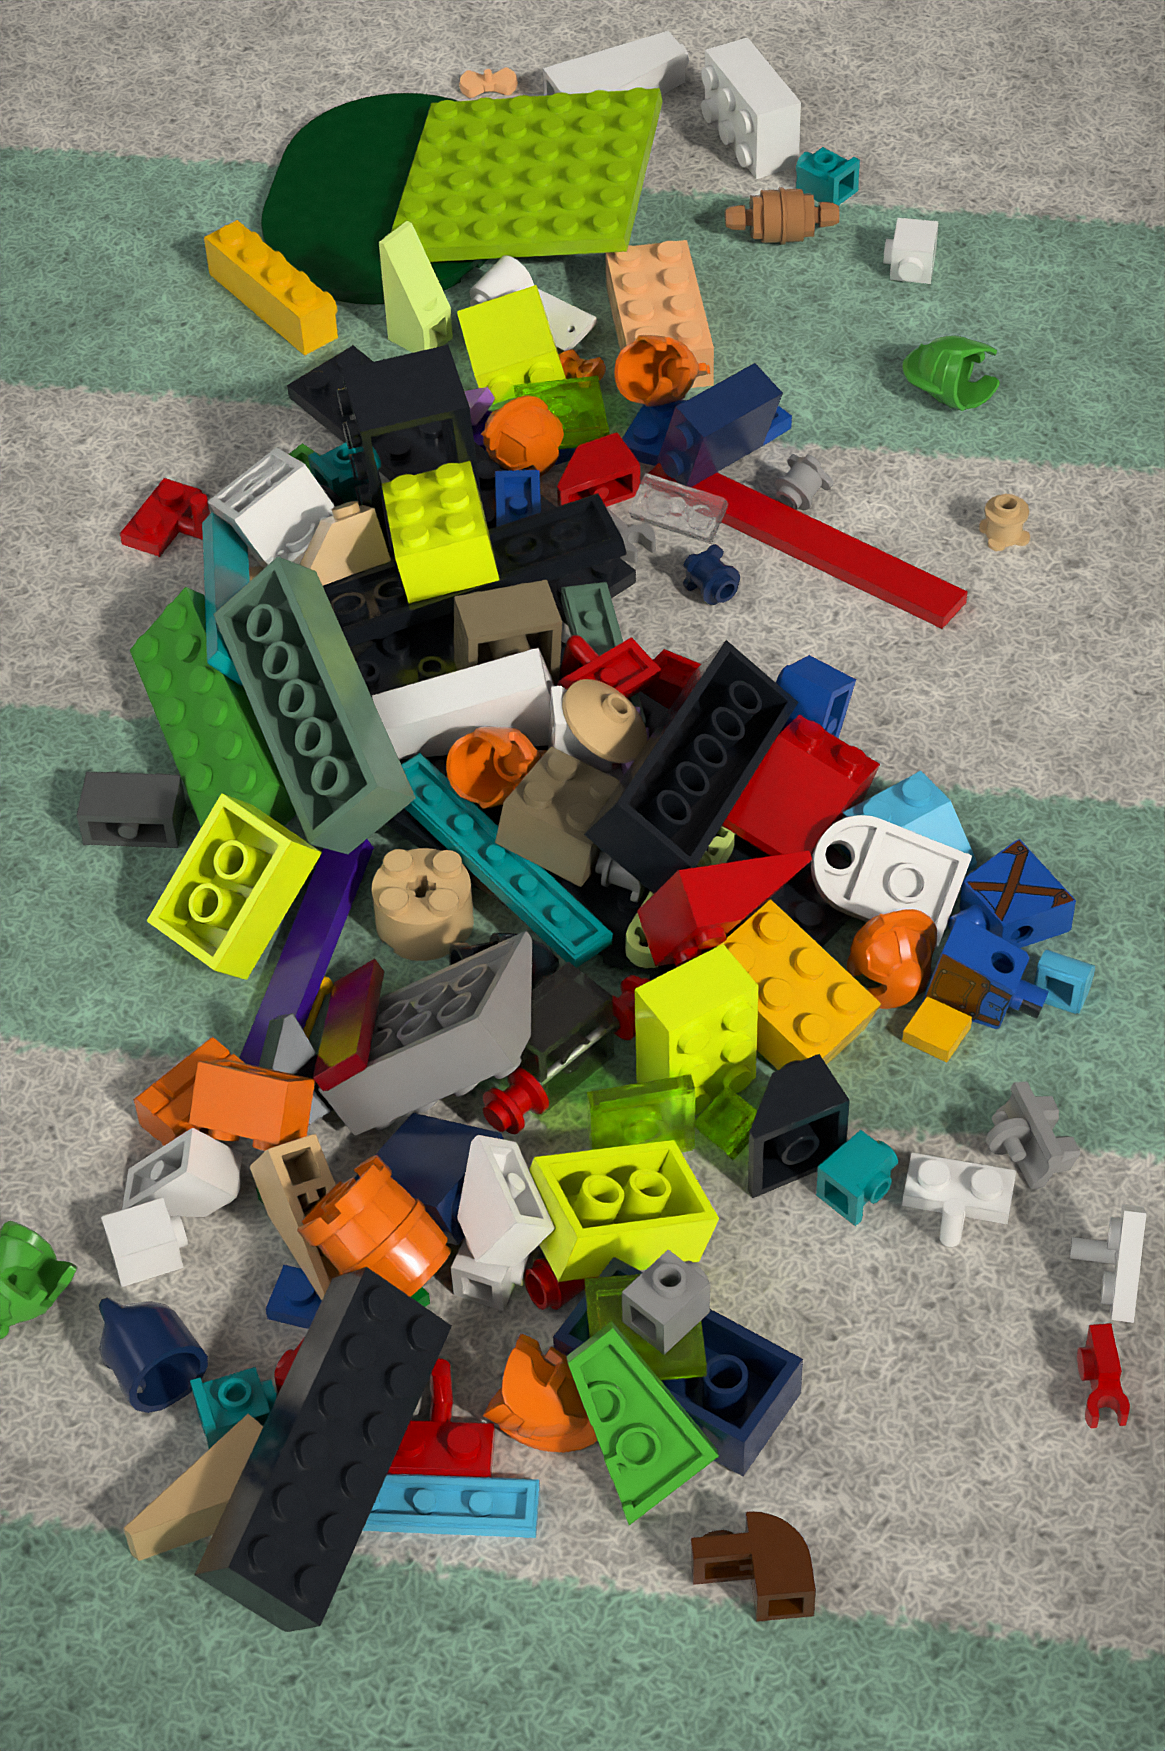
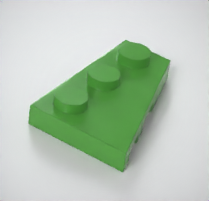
[567,1321,719,1525]

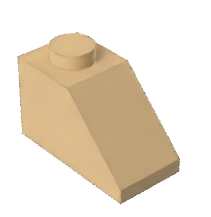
[299,501,391,586]

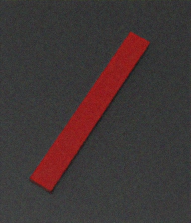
[646,463,968,629]

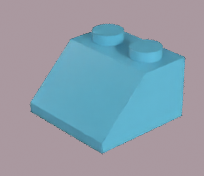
[841,771,977,873]

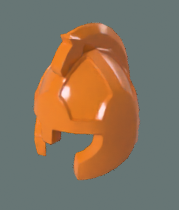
[614,335,710,407]
[481,395,564,477]
[446,726,547,809]
[847,909,937,1009]
[483,1334,597,1453]

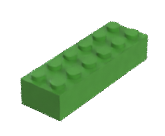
[130,587,296,827]

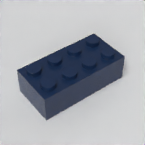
[553,1257,803,1476]

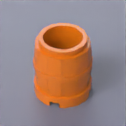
[297,1155,451,1297]

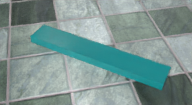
[202,512,250,686]
[401,753,613,970]

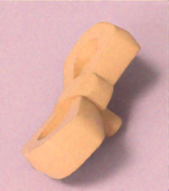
[459,67,518,98]

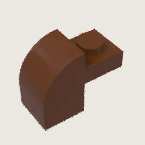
[691,1511,816,1622]

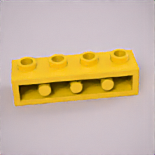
[204,220,338,356]

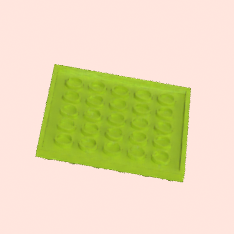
[391,87,663,262]

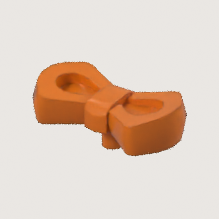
[559,349,606,389]

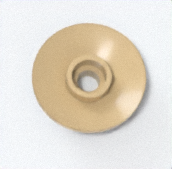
[562,679,647,763]

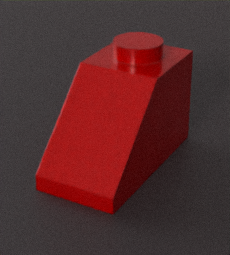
[557,432,641,507]

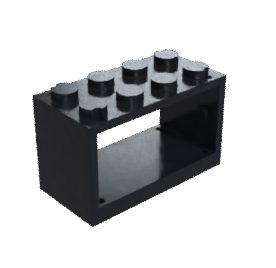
[337,345,483,557]

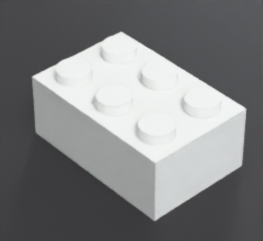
[701,37,801,179]

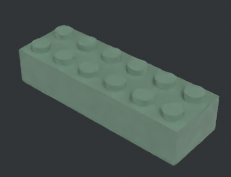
[213,557,416,854]

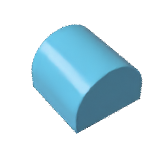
[1034,949,1095,1014]

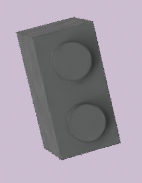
[76,772,187,848]

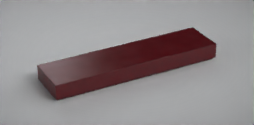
[313,958,385,1092]

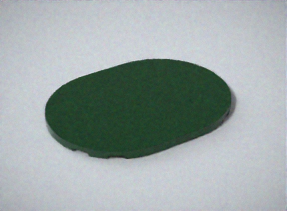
[261,93,488,305]

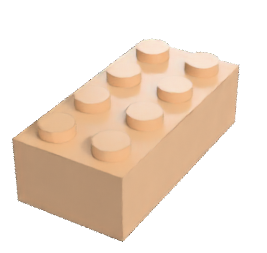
[605,240,714,388]

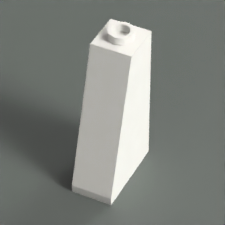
[543,31,689,96]
[372,648,555,760]

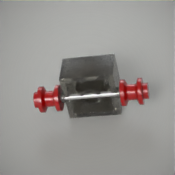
[482,961,650,1135]

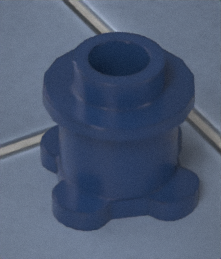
[683,544,740,605]

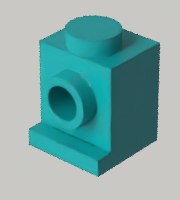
[796,147,860,206]
[308,442,381,503]
[816,1129,898,1226]
[190,1367,277,1449]

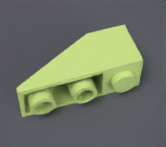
[379,221,453,353]

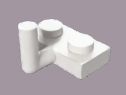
[902,1152,1016,1248]
[1070,1204,1146,1323]

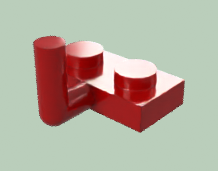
[120,478,210,557]
[557,635,662,699]
[387,1358,495,1478]

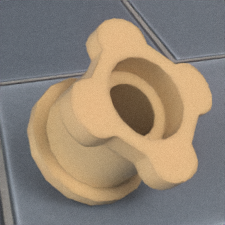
[979,494,1030,551]

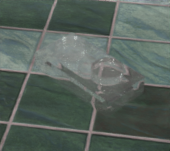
[628,473,728,544]

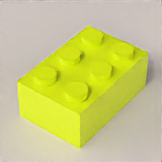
[382,461,499,604]
[147,793,322,980]
[635,944,758,1123]
[529,1140,719,1282]

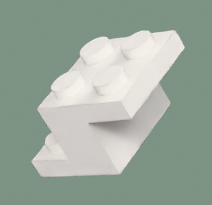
[208,447,335,568]

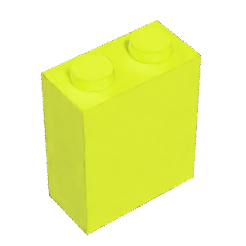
[457,285,566,405]

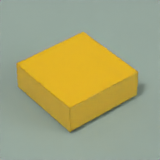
[902,996,972,1063]

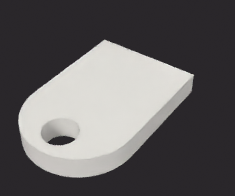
[811,815,972,949]

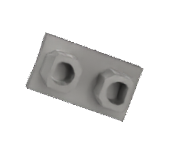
[985,1082,1080,1189]

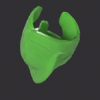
[902,335,1000,411]
[0,1221,78,1339]

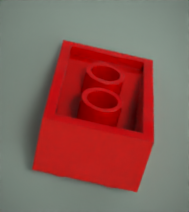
[722,715,880,856]
[637,850,813,968]

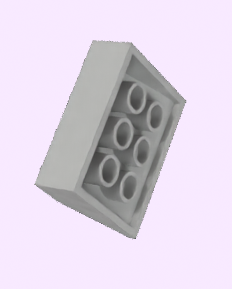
[318,931,532,1136]

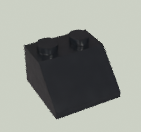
[748,1054,850,1198]

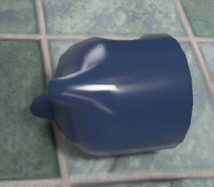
[99,1297,208,1413]

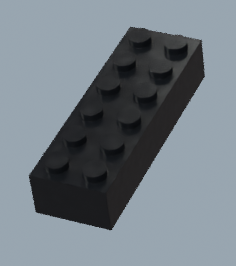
[584,640,799,894]
[194,1267,452,1632]

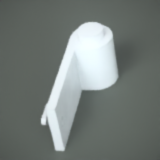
[469,255,598,353]

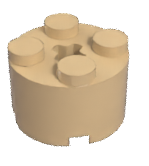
[372,848,474,961]

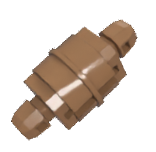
[724,187,839,245]

